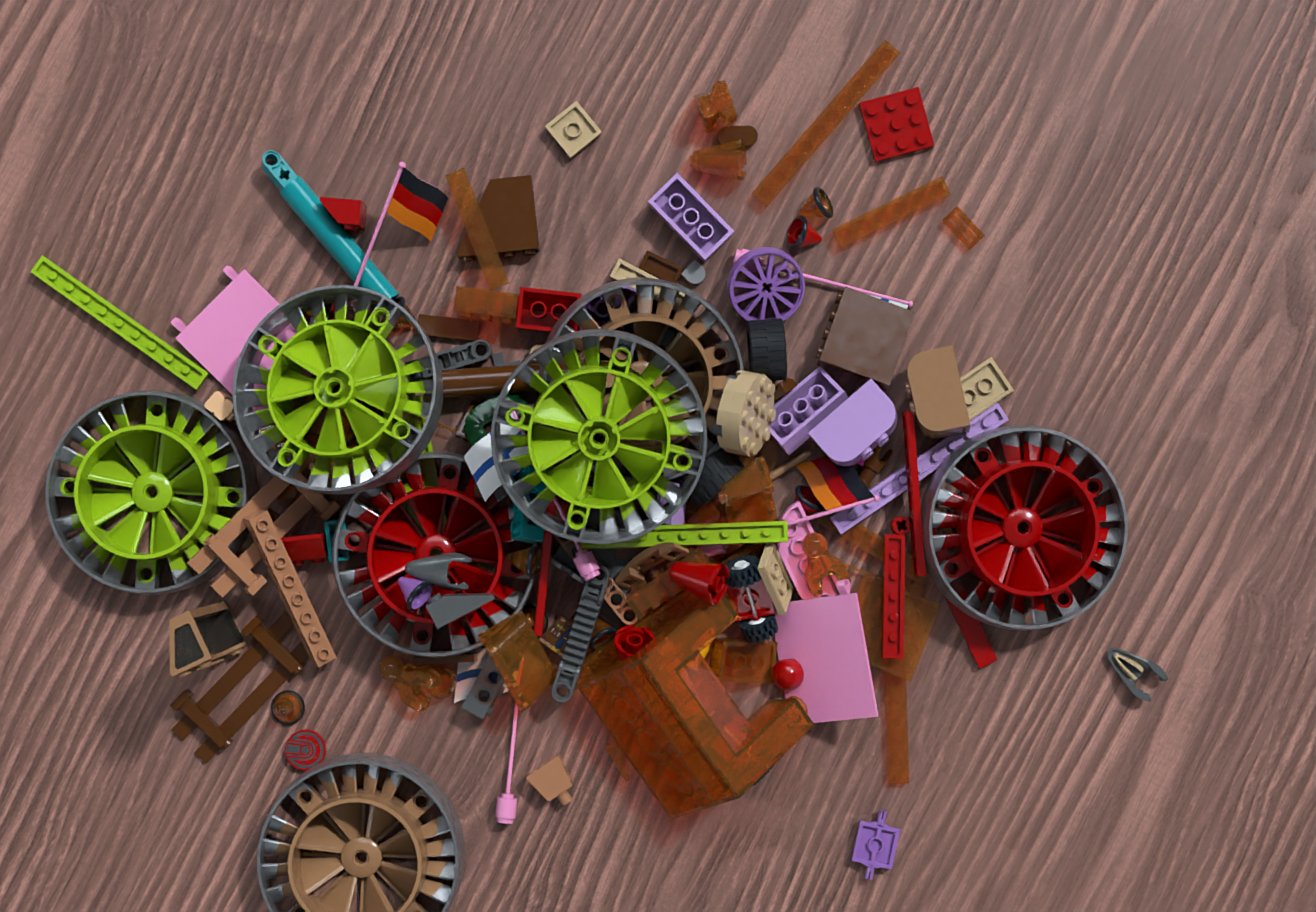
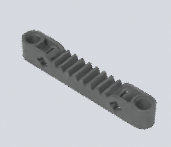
[364,340,493,382]
[552,562,612,703]

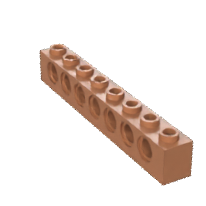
[243,509,337,667]

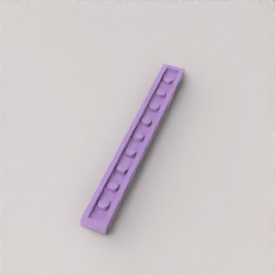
[829,403,1009,534]

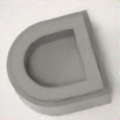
[681,260,706,284]

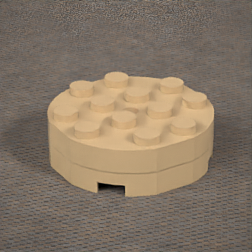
[716,370,776,457]

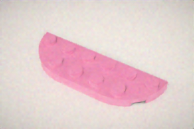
[776,500,840,600]

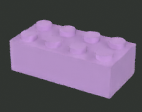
[648,173,735,263]
[768,366,848,455]

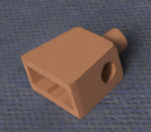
[526,754,573,806]

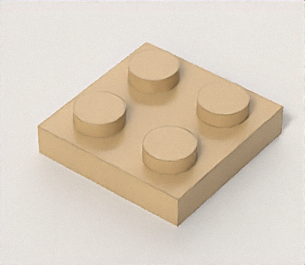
[545,101,602,159]

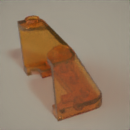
[717,456,779,523]
[477,610,558,712]

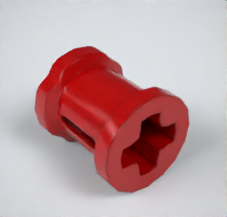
[890,516,911,535]

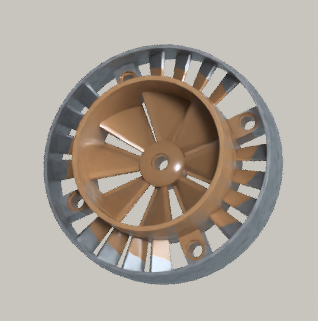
[539,278,744,482]
[257,753,465,912]

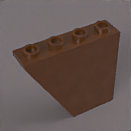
[457,175,540,262]

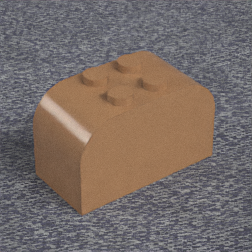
[905,345,971,439]

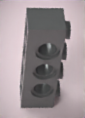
[461,634,525,719]

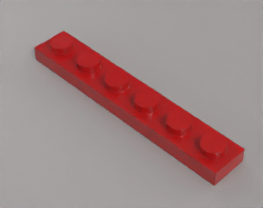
[882,534,905,659]

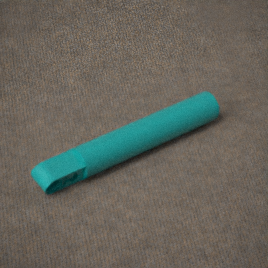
[261,150,400,307]

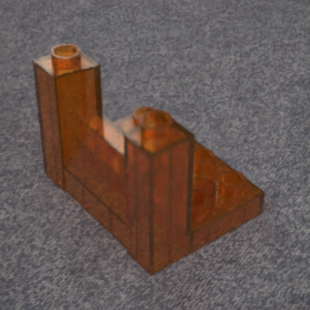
[577,596,815,820]

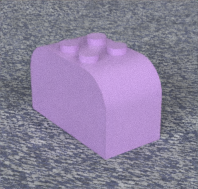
[808,379,897,466]

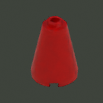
[669,561,730,605]
[614,625,655,681]

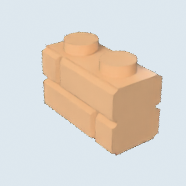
[204,391,236,422]

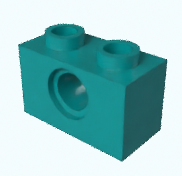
[324,519,350,562]

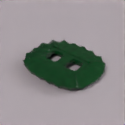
[465,394,528,446]

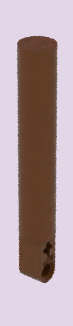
[441,363,569,398]

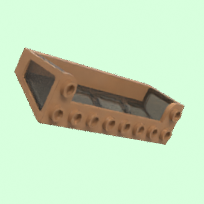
[169,601,247,678]

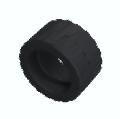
[747,318,787,381]
[679,448,747,508]

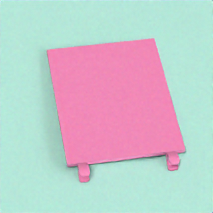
[171,265,329,412]
[774,579,878,725]

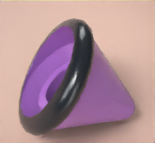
[398,577,434,611]

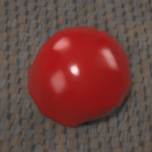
[771,659,804,690]

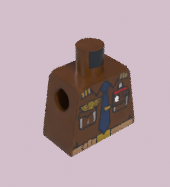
[538,610,577,657]

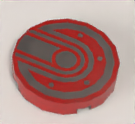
[285,729,327,770]

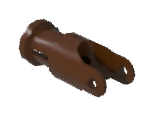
[859,445,893,489]

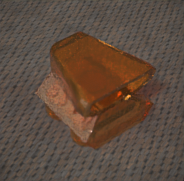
[694,80,737,133]

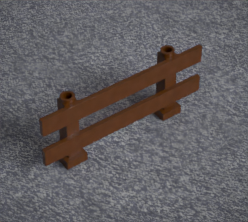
[170,612,309,763]

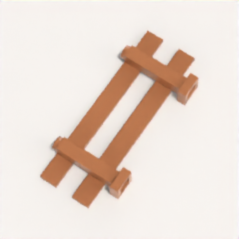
[187,454,340,598]

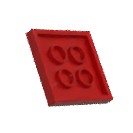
[859,87,934,162]

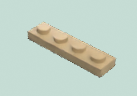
[610,258,685,312]

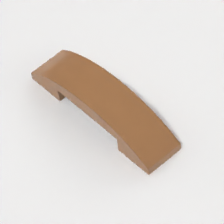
[615,542,689,589]

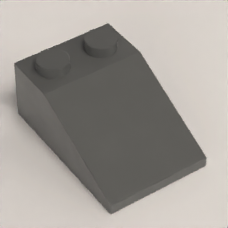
[426,593,495,629]

